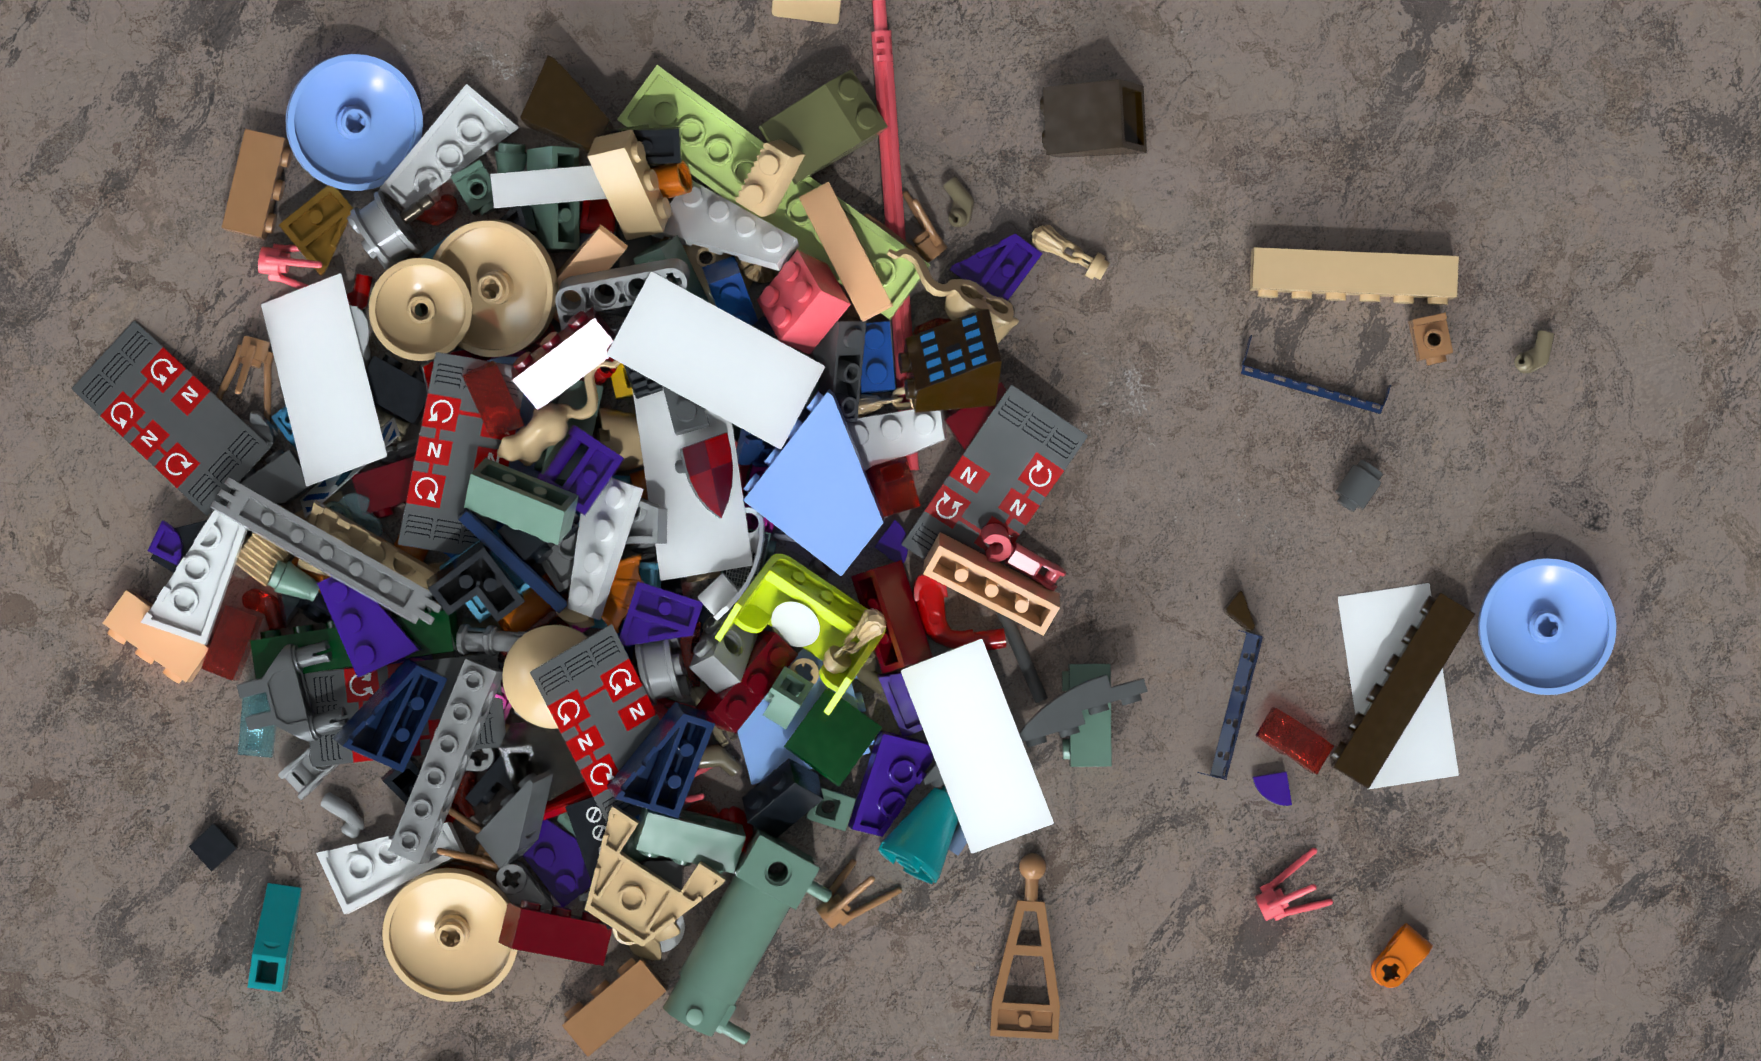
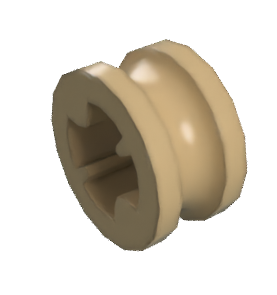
[789,658,819,684]

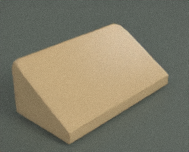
[772,0,842,24]

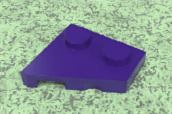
[949,234,1042,301]

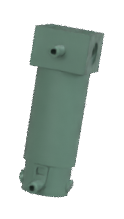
[663,828,832,1045]

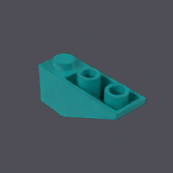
[247,883,302,992]

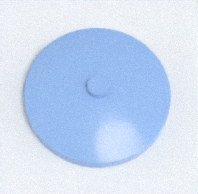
[286,54,423,191]
[1478,558,1617,695]

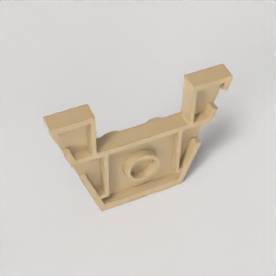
[585,805,726,947]

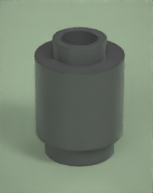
[1335,460,1383,512]

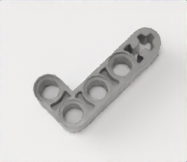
[555,258,690,330]

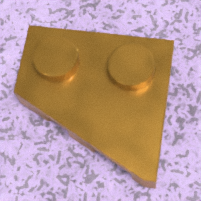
[279,185,353,276]

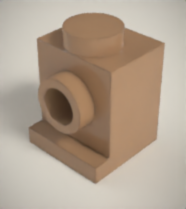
[1408,312,1453,366]

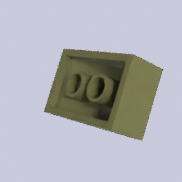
[759,69,888,184]

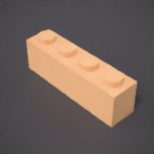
[923,532,1060,636]

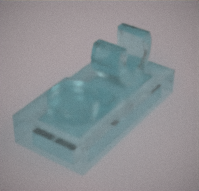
[237,692,276,758]

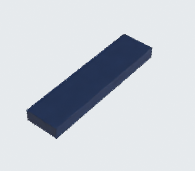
[458,508,567,613]

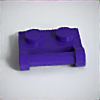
[537,425,624,516]

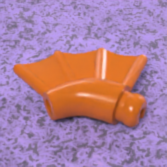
[601,555,644,634]

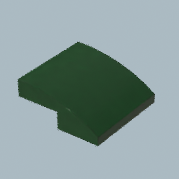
[784,687,882,787]

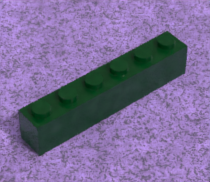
[250,604,459,679]

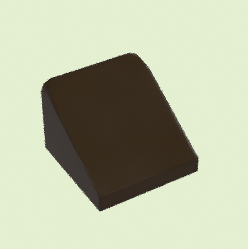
[1223,590,1255,631]

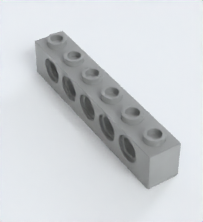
[388,659,503,864]

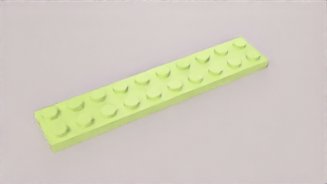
[617,65,931,320]

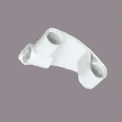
[697,507,765,620]

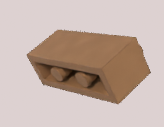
[221,129,293,240]
[562,957,668,1057]

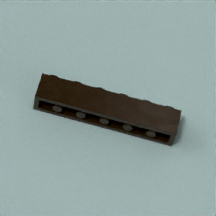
[1330,593,1475,789]

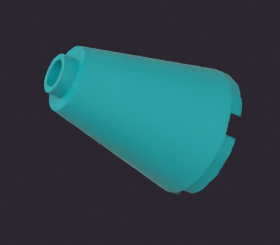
[878,786,958,884]

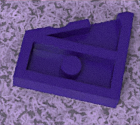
[619,581,703,646]

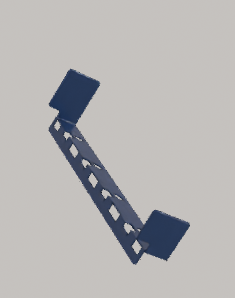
[1241,335,1391,414]
[1197,630,1263,780]

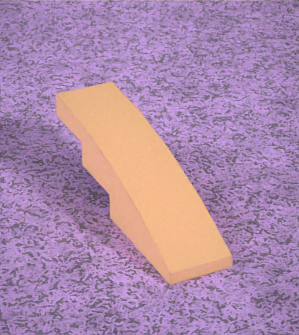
[799,182,893,322]

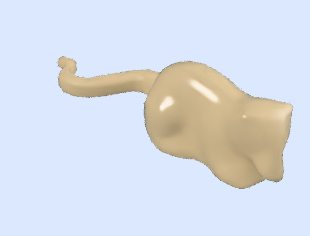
[887,248,1019,344]
[497,360,620,466]

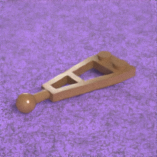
[990,853,1060,1040]

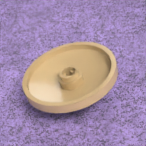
[433,219,558,357]
[382,868,518,1002]

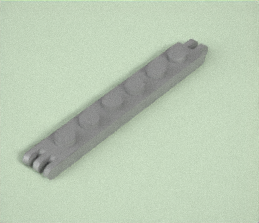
[210,477,442,625]

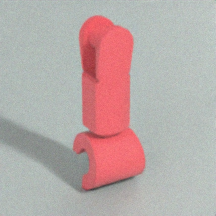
[980,523,1066,591]

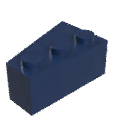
[332,659,447,773]
[607,702,715,818]

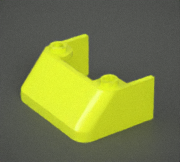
[715,554,886,715]

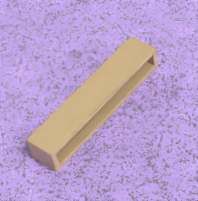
[1250,247,1459,305]

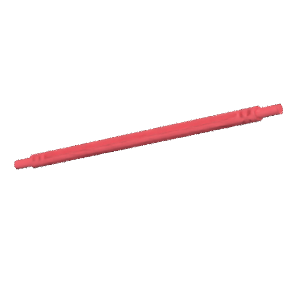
[871,0,919,471]

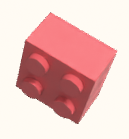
[757,250,851,355]

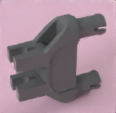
[236,640,349,742]

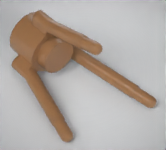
[864,191,947,263]
[216,336,274,421]
[437,807,499,873]
[816,859,902,929]

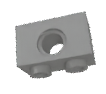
[689,609,758,694]

